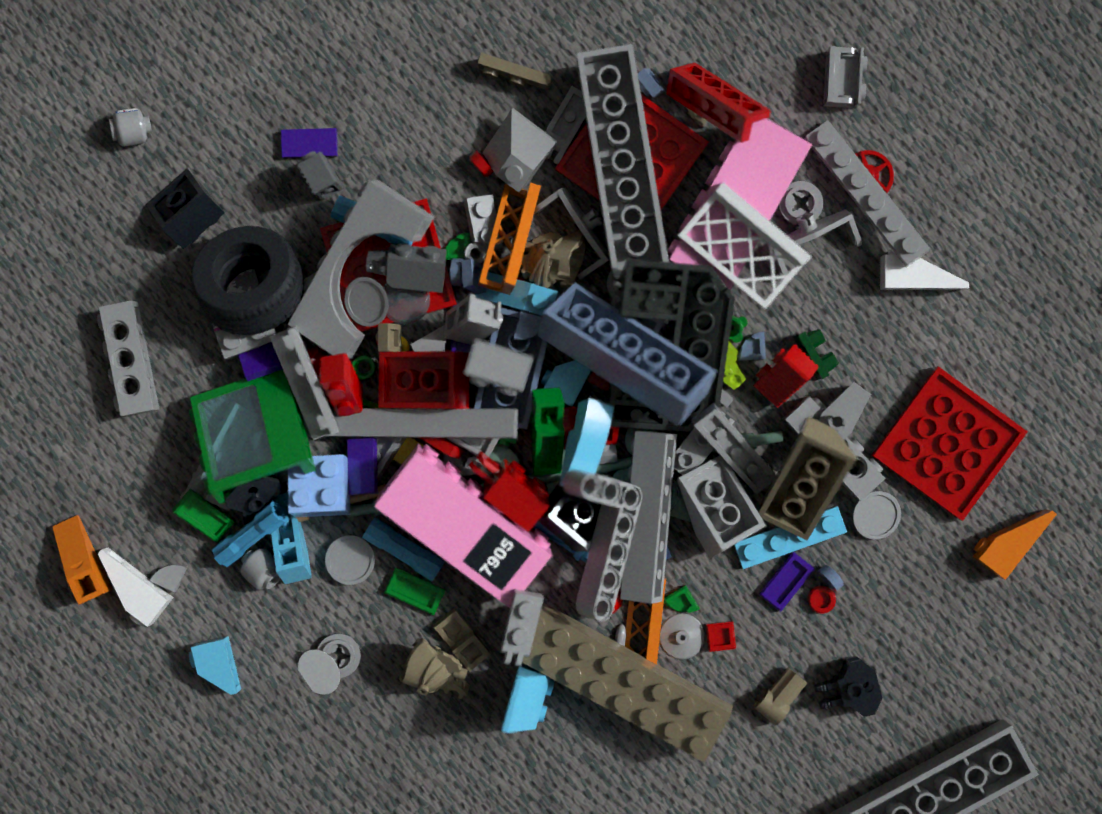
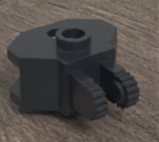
[222,462,282,525]
[814,656,882,717]

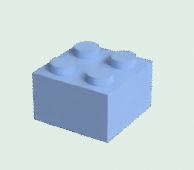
[288,454,351,517]

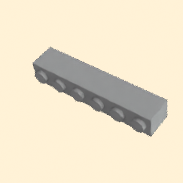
[619,431,677,604]

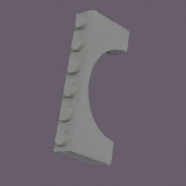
[287,180,434,359]

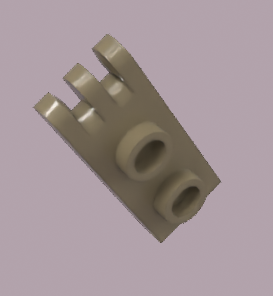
[478,53,551,90]

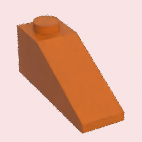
[973,509,1057,580]

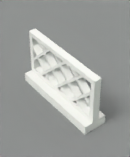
[678,183,811,309]

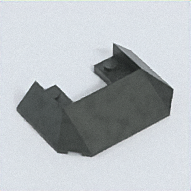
[604,258,735,432]

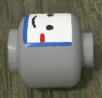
[109,108,152,146]

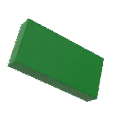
[172,488,234,543]
[384,567,446,615]

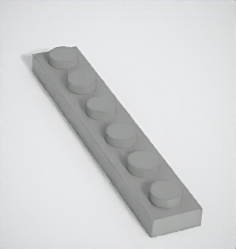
[805,120,930,268]

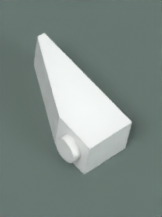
[880,250,969,290]
[98,548,173,627]

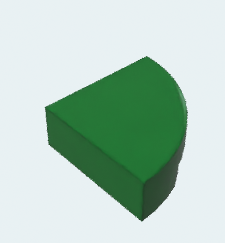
[444,233,470,260]
[664,585,700,613]

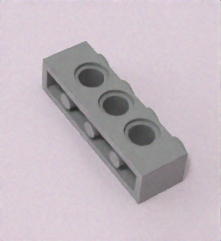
[97,300,160,416]
[782,397,886,501]

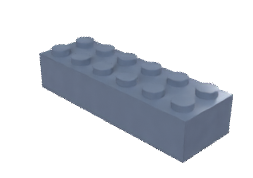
[537,283,717,426]

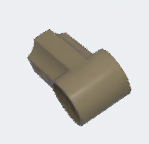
[753,667,807,726]

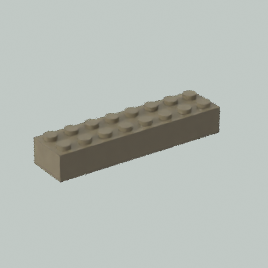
[512,602,733,763]

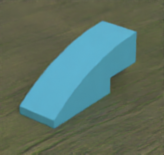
[559,399,614,487]

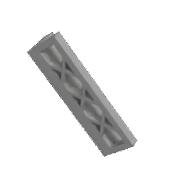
[270,326,339,440]

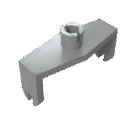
[534,188,609,280]
[768,209,862,275]
[818,382,871,440]

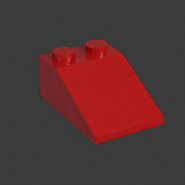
[379,351,470,409]

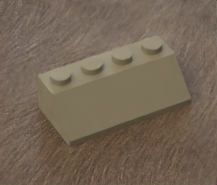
[758,417,856,540]

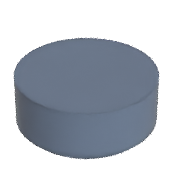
[449,258,464,286]
[817,565,844,592]

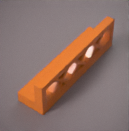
[478,182,541,295]
[625,576,666,664]

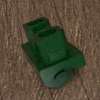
[793,329,839,380]

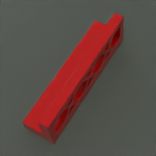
[666,62,771,143]

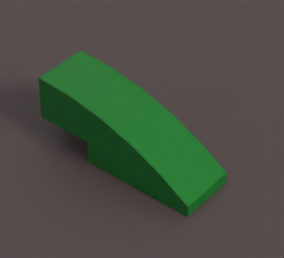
[531,388,565,476]

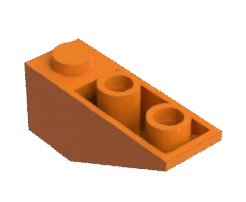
[52,515,113,605]

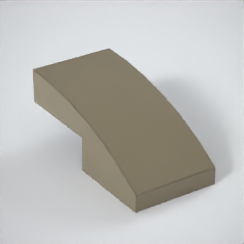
[433,608,491,672]

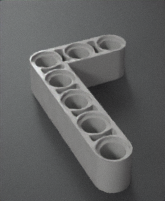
[563,469,642,622]

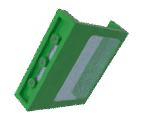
[189,369,316,504]

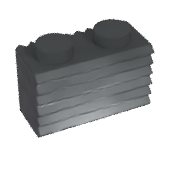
[297,151,344,200]

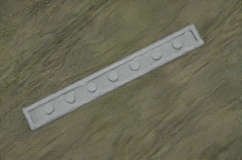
[303,408,518,439]

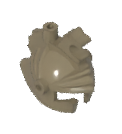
[519,229,585,288]
[399,638,470,699]

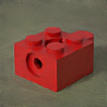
[469,452,550,532]

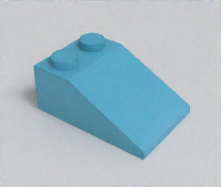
[502,663,555,733]

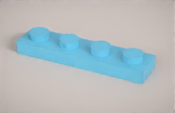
[734,506,847,569]

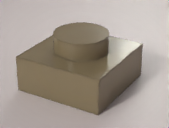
[376,323,401,352]

